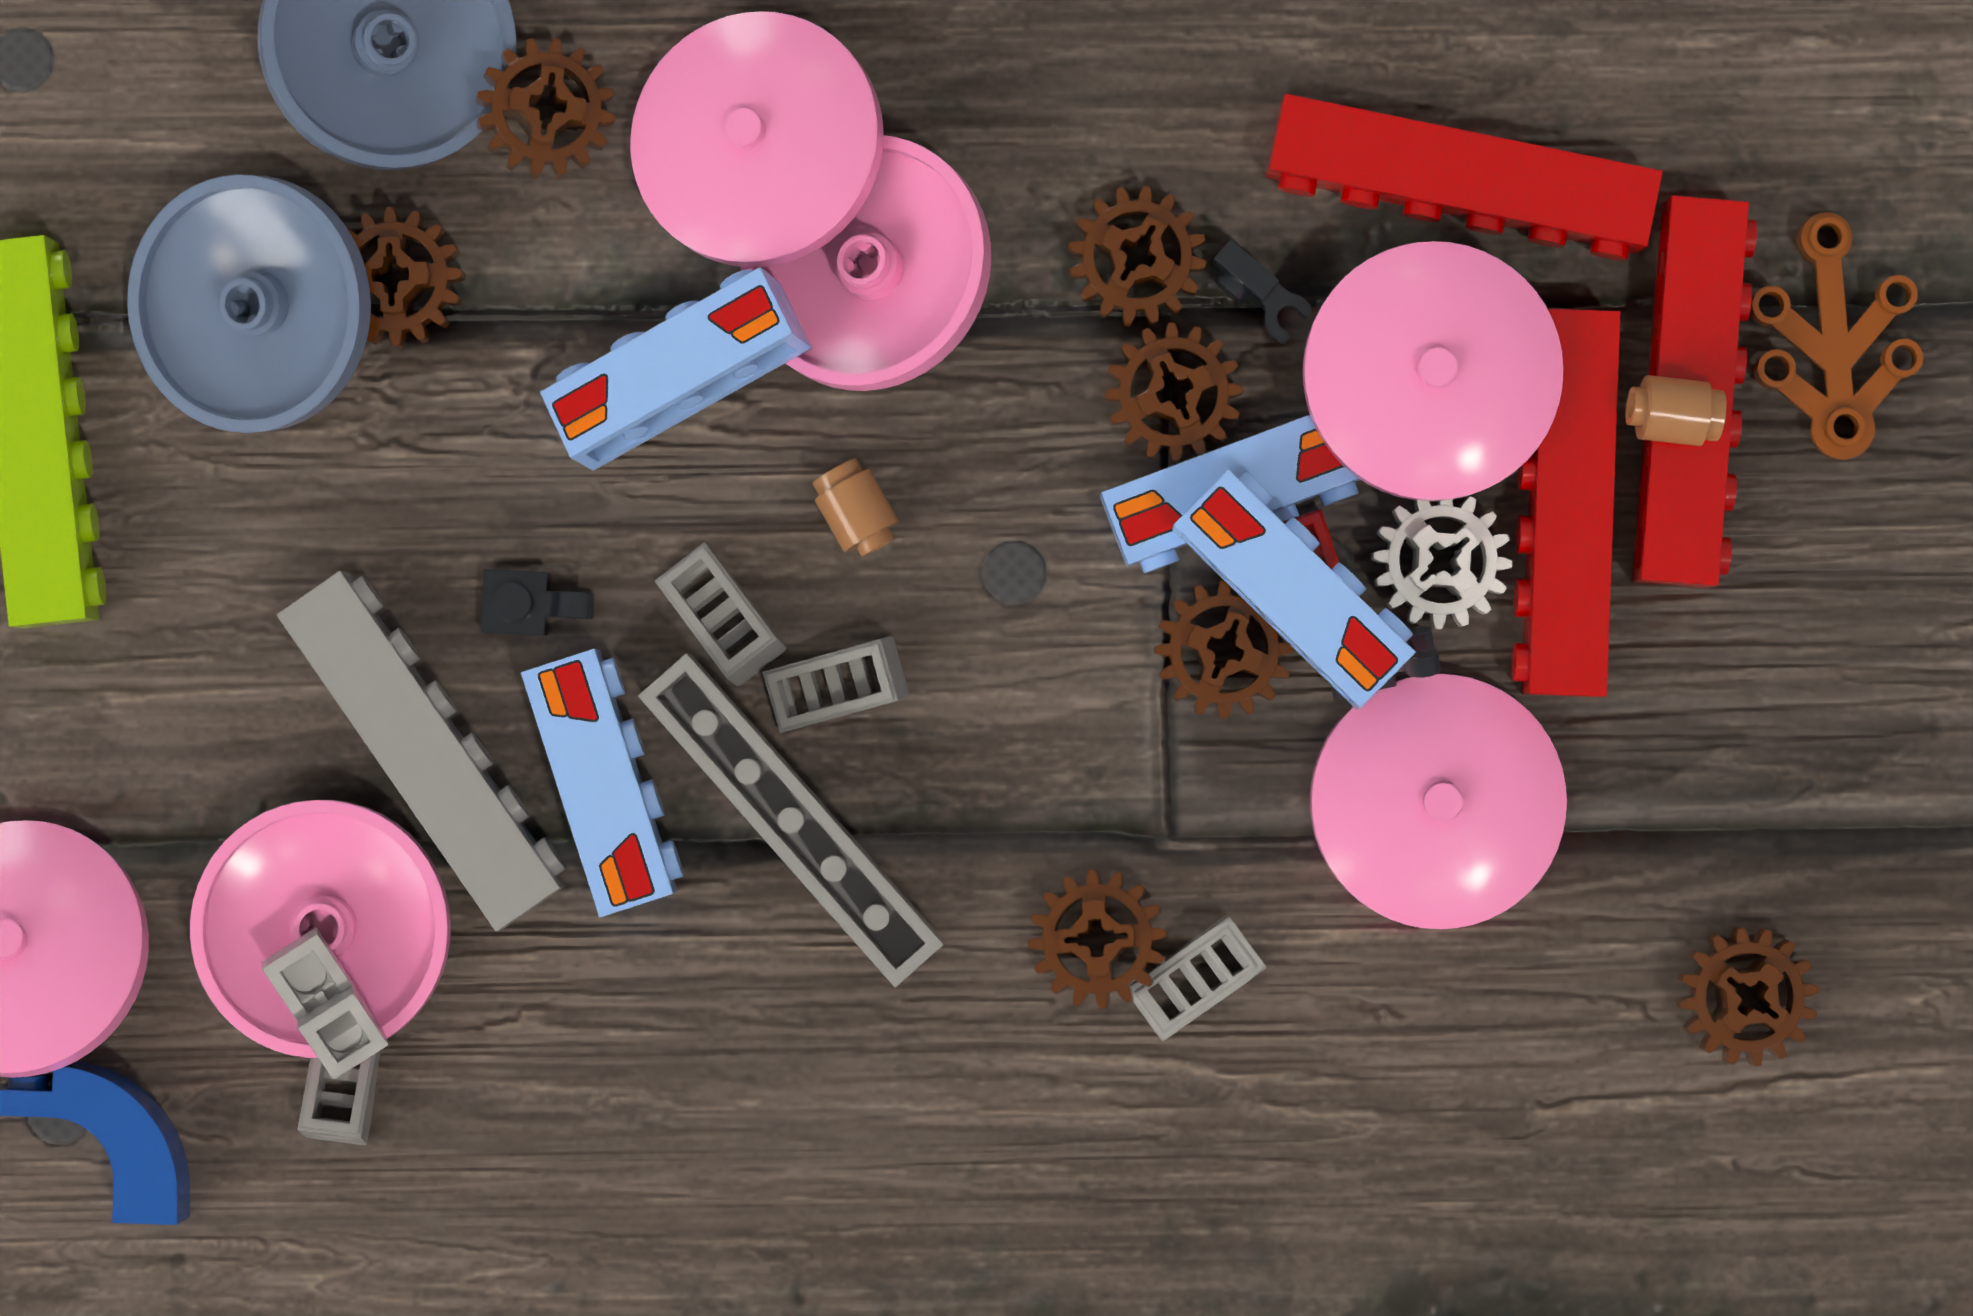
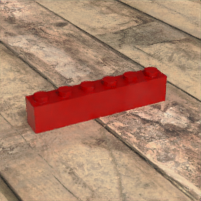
[1265,94,1663,261]
[1631,196,1757,588]
[1511,309,1620,697]

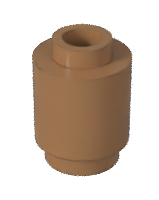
[1626,375,1727,446]
[812,458,900,558]

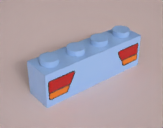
[540,267,812,471]
[1100,415,1360,574]
[1172,469,1416,710]
[521,649,684,918]

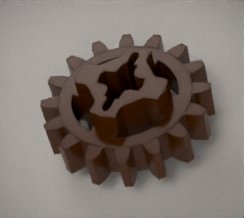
[475,38,616,179]
[1068,186,1206,327]
[348,207,466,348]
[1104,323,1243,463]
[1154,580,1294,719]
[1028,869,1169,1009]
[1675,926,1819,1066]

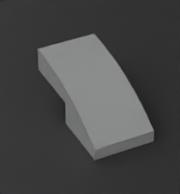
[261,927,389,1080]

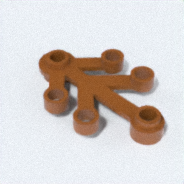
[1750,212,1923,460]

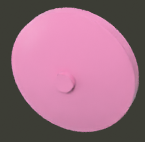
[630,11,883,268]
[741,135,991,391]
[1303,241,1564,501]
[1310,674,1567,929]
[190,800,451,1058]
[0,820,149,1078]

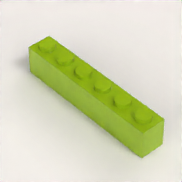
[0,235,107,628]

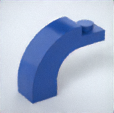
[0,1061,190,1225]

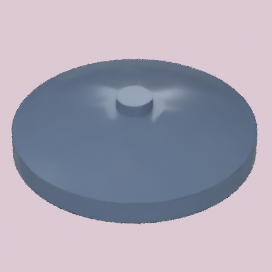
[257,0,516,170]
[127,175,371,433]

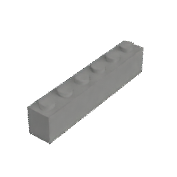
[276,571,566,932]
[638,653,944,987]

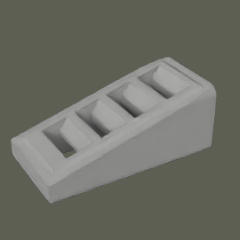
[655,542,787,686]
[763,636,909,733]
[1130,914,1267,1042]
[297,1051,380,1145]

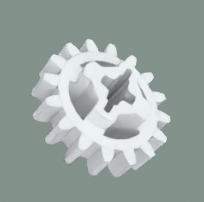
[1371,496,1512,630]

